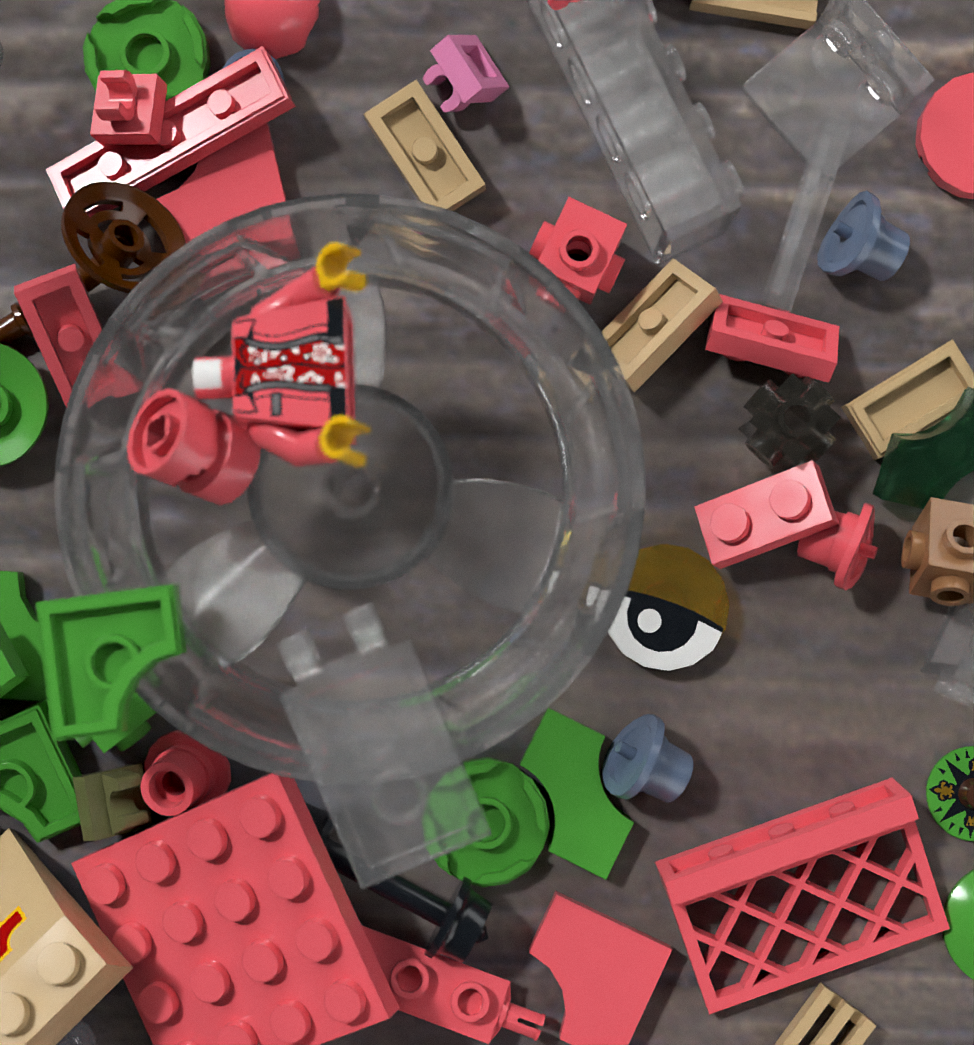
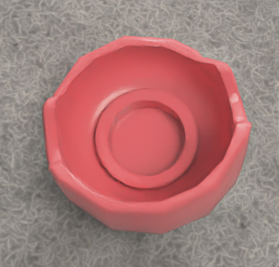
[225,0,320,59]

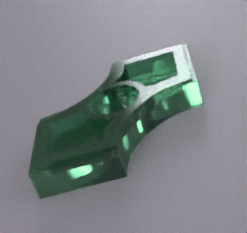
[872,387,974,509]

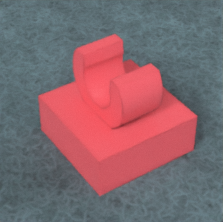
[90,70,168,145]

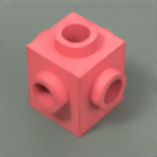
[529,197,627,306]

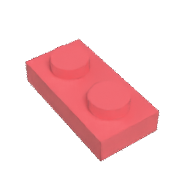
[14,264,126,408]
[705,294,840,383]
[694,460,839,569]

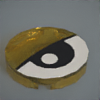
[601,544,730,671]

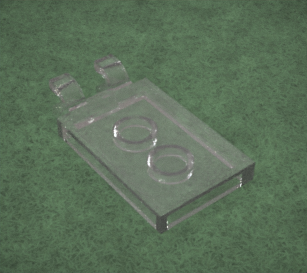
[277,601,491,889]

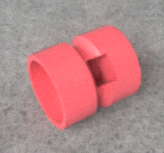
[127,388,261,506]

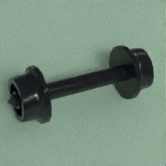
[305,802,493,963]

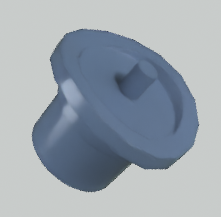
[817,190,910,281]
[602,714,693,803]

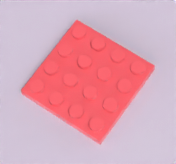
[71,765,399,1045]

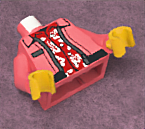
[193,242,371,468]

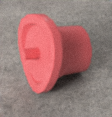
[797,503,878,591]
[141,730,231,816]

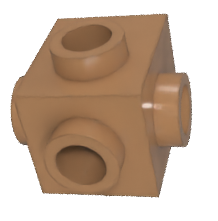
[901,497,974,606]

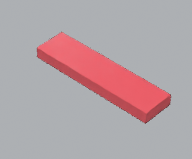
[46,46,296,217]

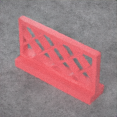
[655,777,950,1015]

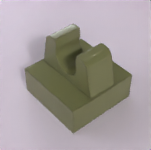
[72,763,153,841]

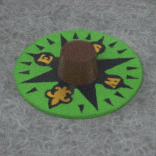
[926,746,974,841]

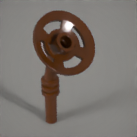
[0,181,187,346]

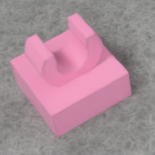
[423,35,509,113]

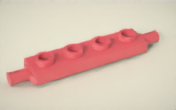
[362,925,545,1044]

